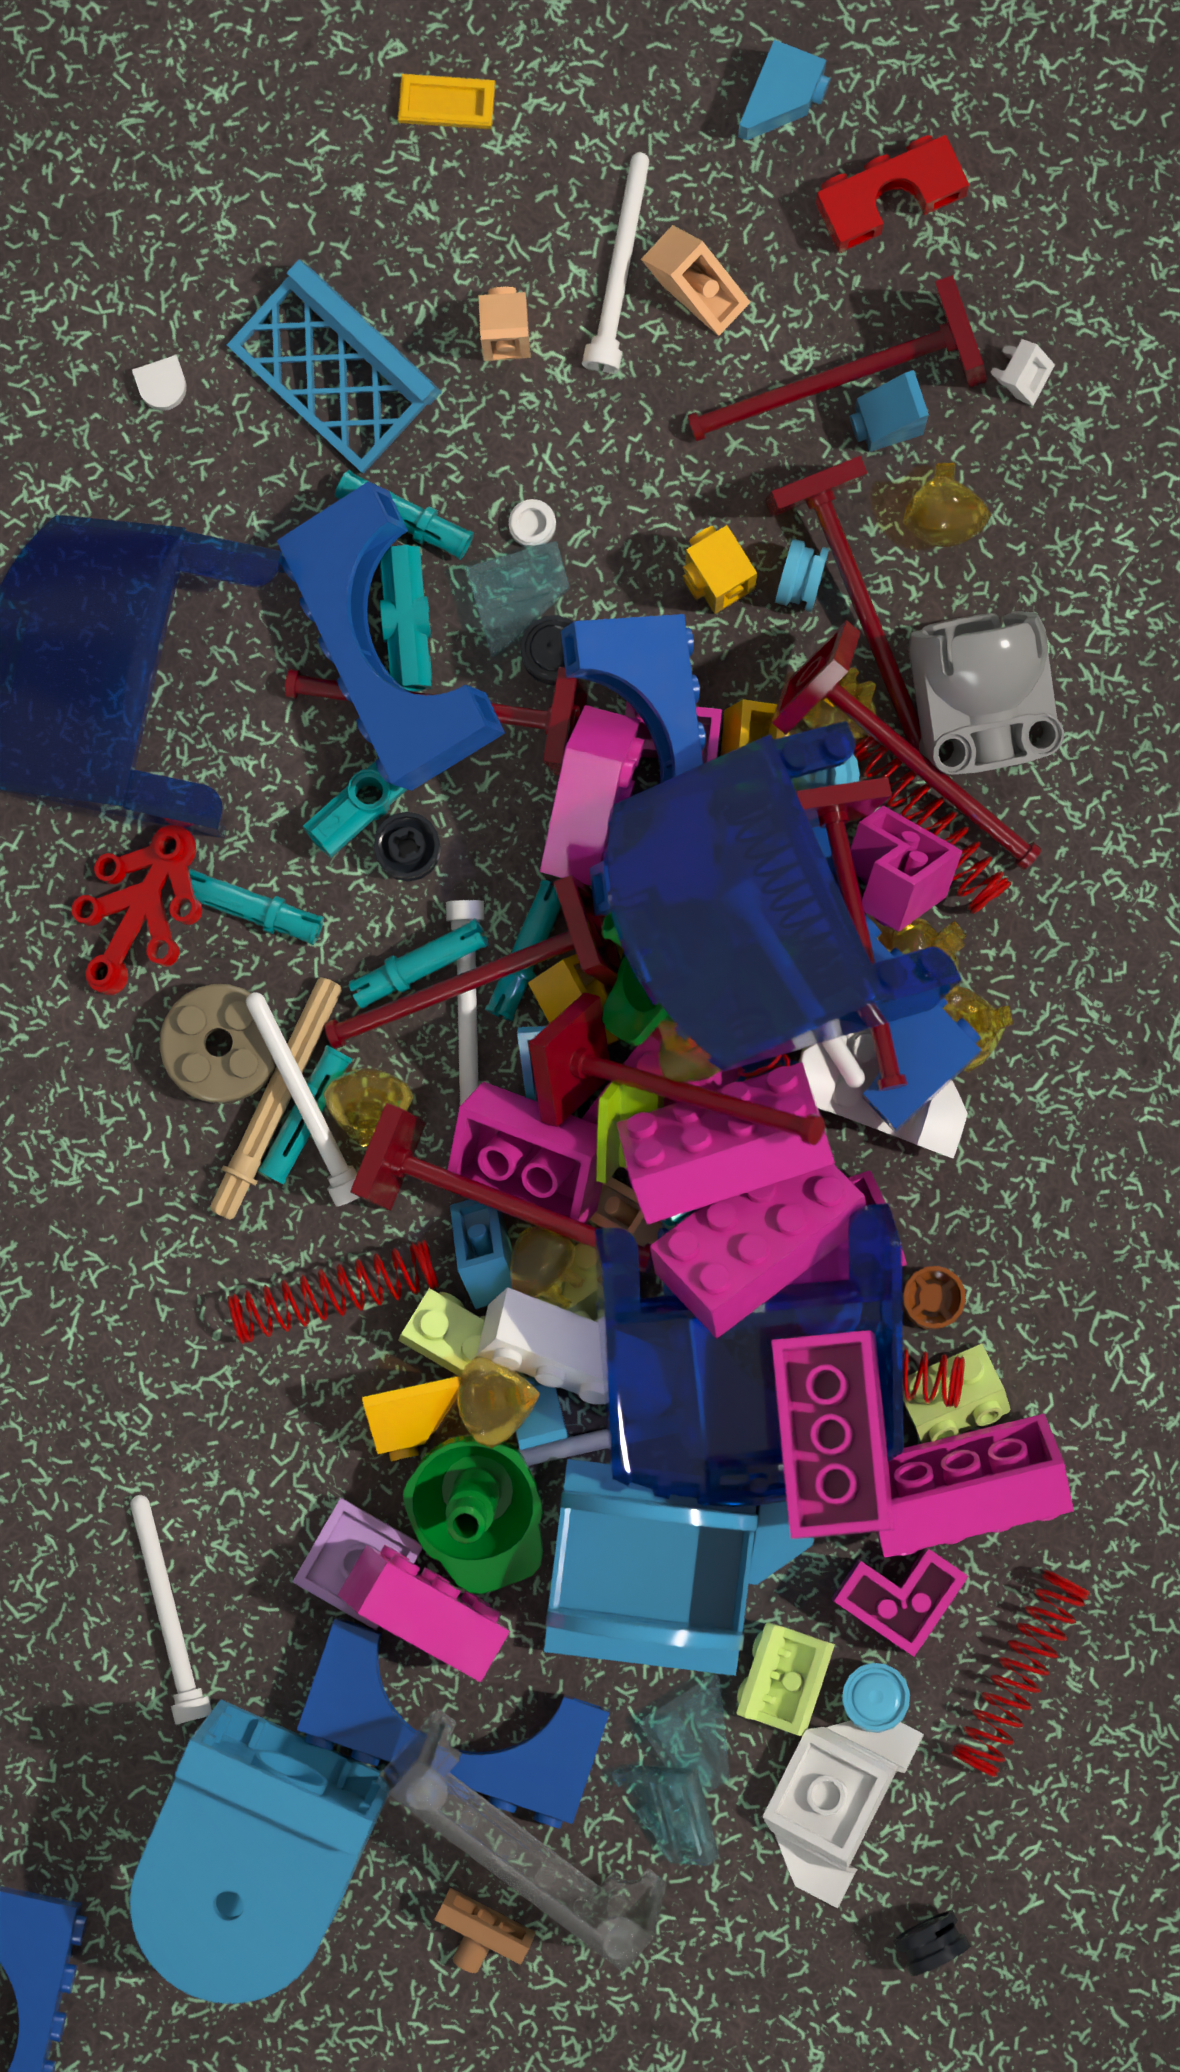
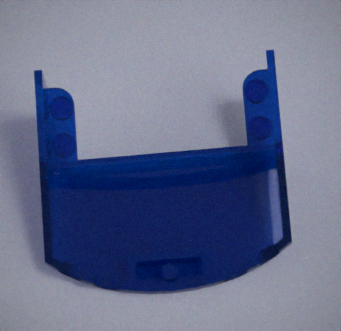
[0,515,285,838]
[604,721,962,1072]
[594,1203,903,1507]

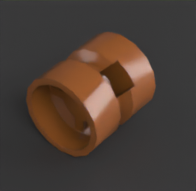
[900,1266,966,1330]

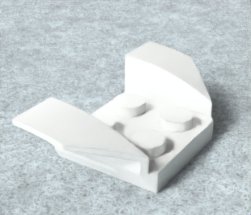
[799,1014,968,1158]
[763,1720,924,1908]

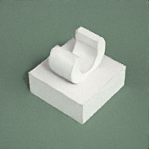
[991,339,1055,405]

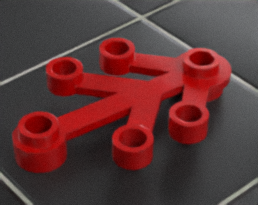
[72,824,202,995]

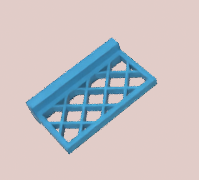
[227,260,442,473]

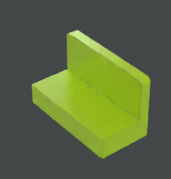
[596,1082,664,1183]

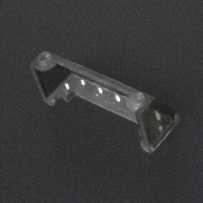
[376,1708,667,1972]

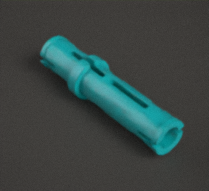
[335,470,474,560]
[189,869,324,945]
[485,879,561,1022]
[349,918,489,1009]
[258,1045,353,1185]

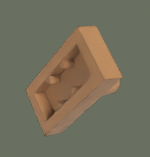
[434,1888,536,1973]

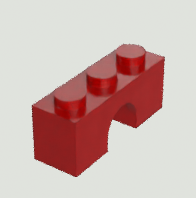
[816,134,970,253]

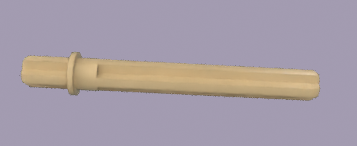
[210,977,341,1219]

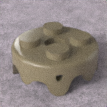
[159,984,276,1104]

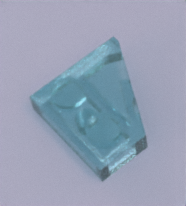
[466,541,570,657]
[638,1673,730,1805]
[612,1765,719,1866]

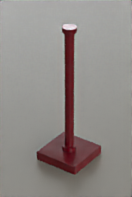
[688,275,987,441]
[765,456,921,751]
[771,620,1041,870]
[285,667,590,776]
[770,777,908,1091]
[325,875,622,1049]
[529,992,825,1146]
[350,1102,653,1274]

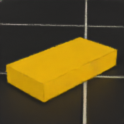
[398,74,495,129]

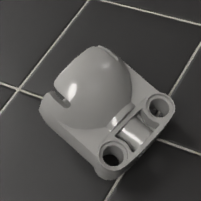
[908,611,1064,774]

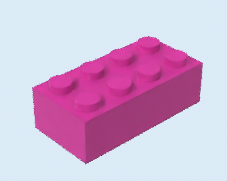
[617,1062,835,1225]
[650,1164,868,1339]
[772,1330,895,1539]
[876,1414,1074,1558]

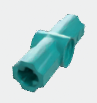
[380,545,432,692]
[303,761,408,858]

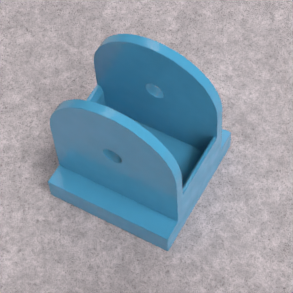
[544,1459,759,1676]
[130,1699,396,2004]

